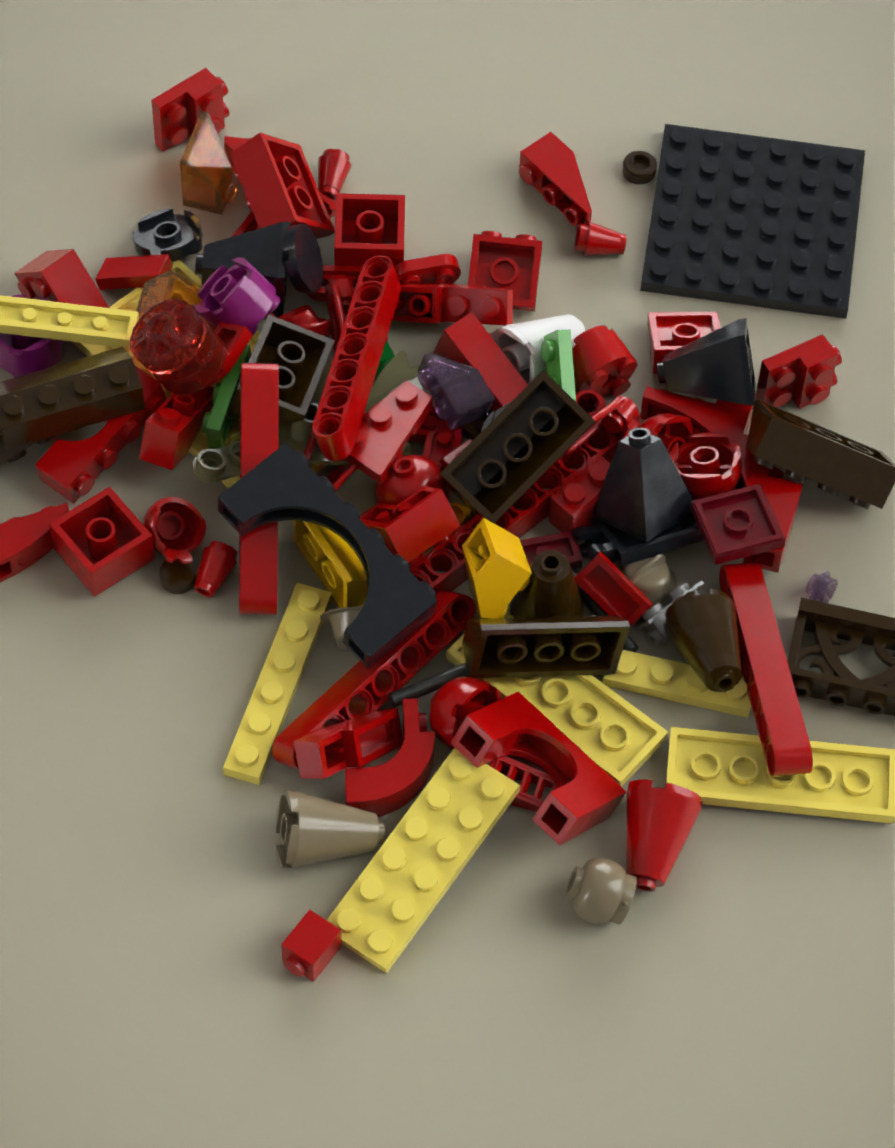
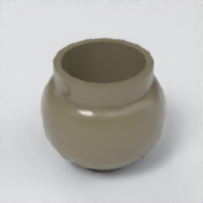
[566,858,637,924]

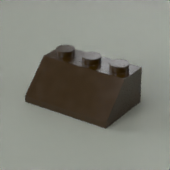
[228,314,335,425]

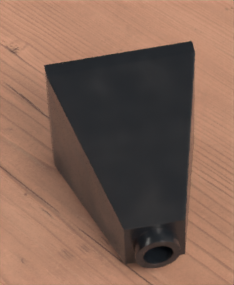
[195,222,290,317]
[657,318,756,406]
[593,428,693,542]

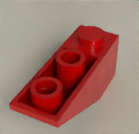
[519,132,592,227]
[139,385,215,470]

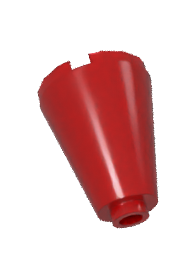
[626,779,703,892]

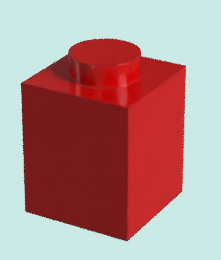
[281,909,342,982]

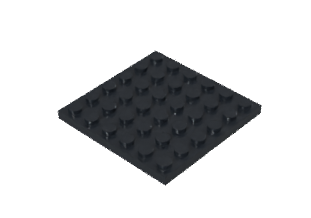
[640,124,865,319]

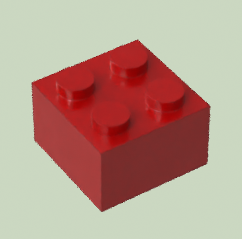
[334,193,405,267]
[49,486,155,597]

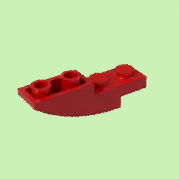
[392,284,513,325]
[0,503,70,582]

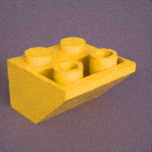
[462,518,532,619]

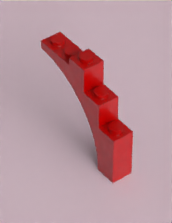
[640,386,803,573]

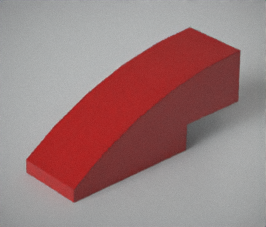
[294,708,403,779]

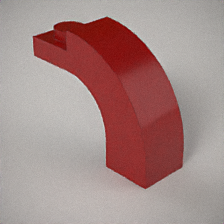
[345,699,435,817]

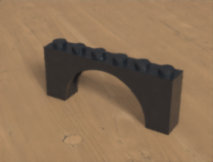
[218,443,438,669]

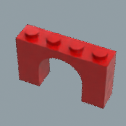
[450,691,626,846]

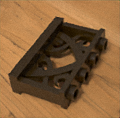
[787,597,895,716]

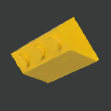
[292,520,367,608]

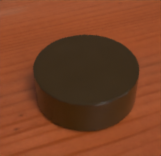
[622,151,657,184]
[159,560,197,594]

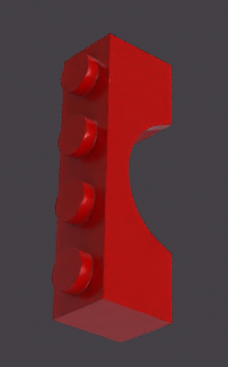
[34,366,167,504]

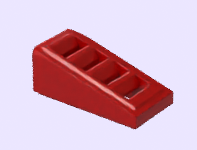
[490,756,558,812]

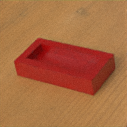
[95,254,173,290]
[574,551,653,626]

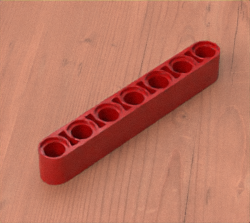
[312,255,401,461]
[239,363,279,615]
[719,562,813,776]
[272,590,476,770]

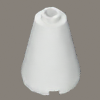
[490,314,585,385]

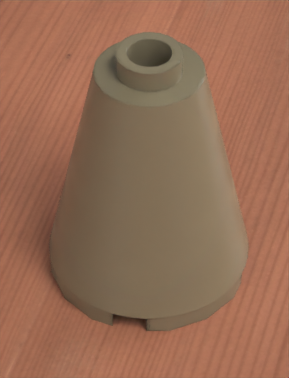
[276,790,385,868]

